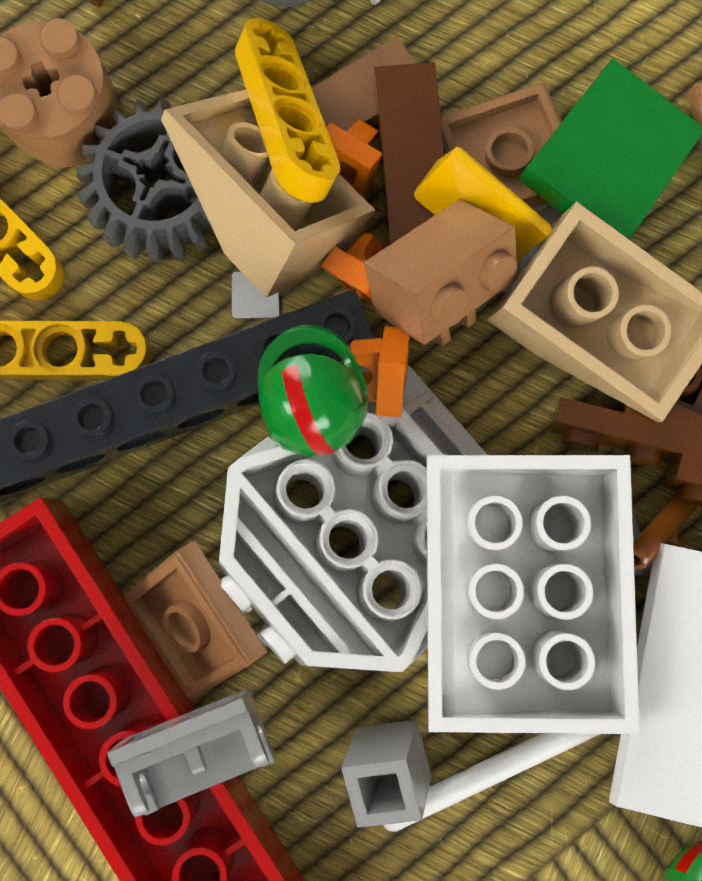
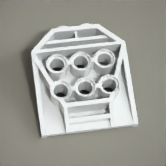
[218,365,487,672]

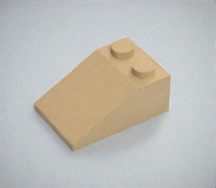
[161,89,375,298]
[487,202,702,422]

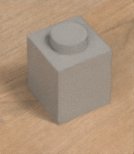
[341,719,432,828]

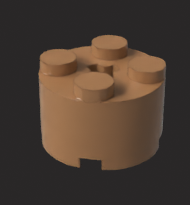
[0,18,120,167]

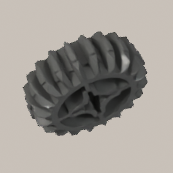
[76,96,215,264]

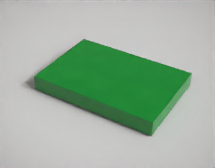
[518,57,702,240]

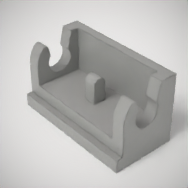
[107,688,276,817]

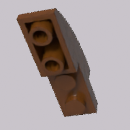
[550,397,702,506]

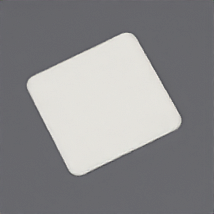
[232,272,279,318]

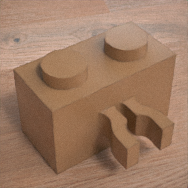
[364,199,518,346]

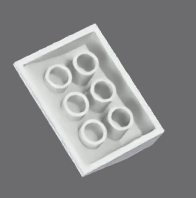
[426,455,640,734]
[609,543,702,827]

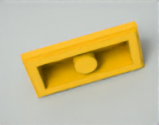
[414,146,553,262]

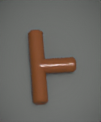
[633,490,698,569]

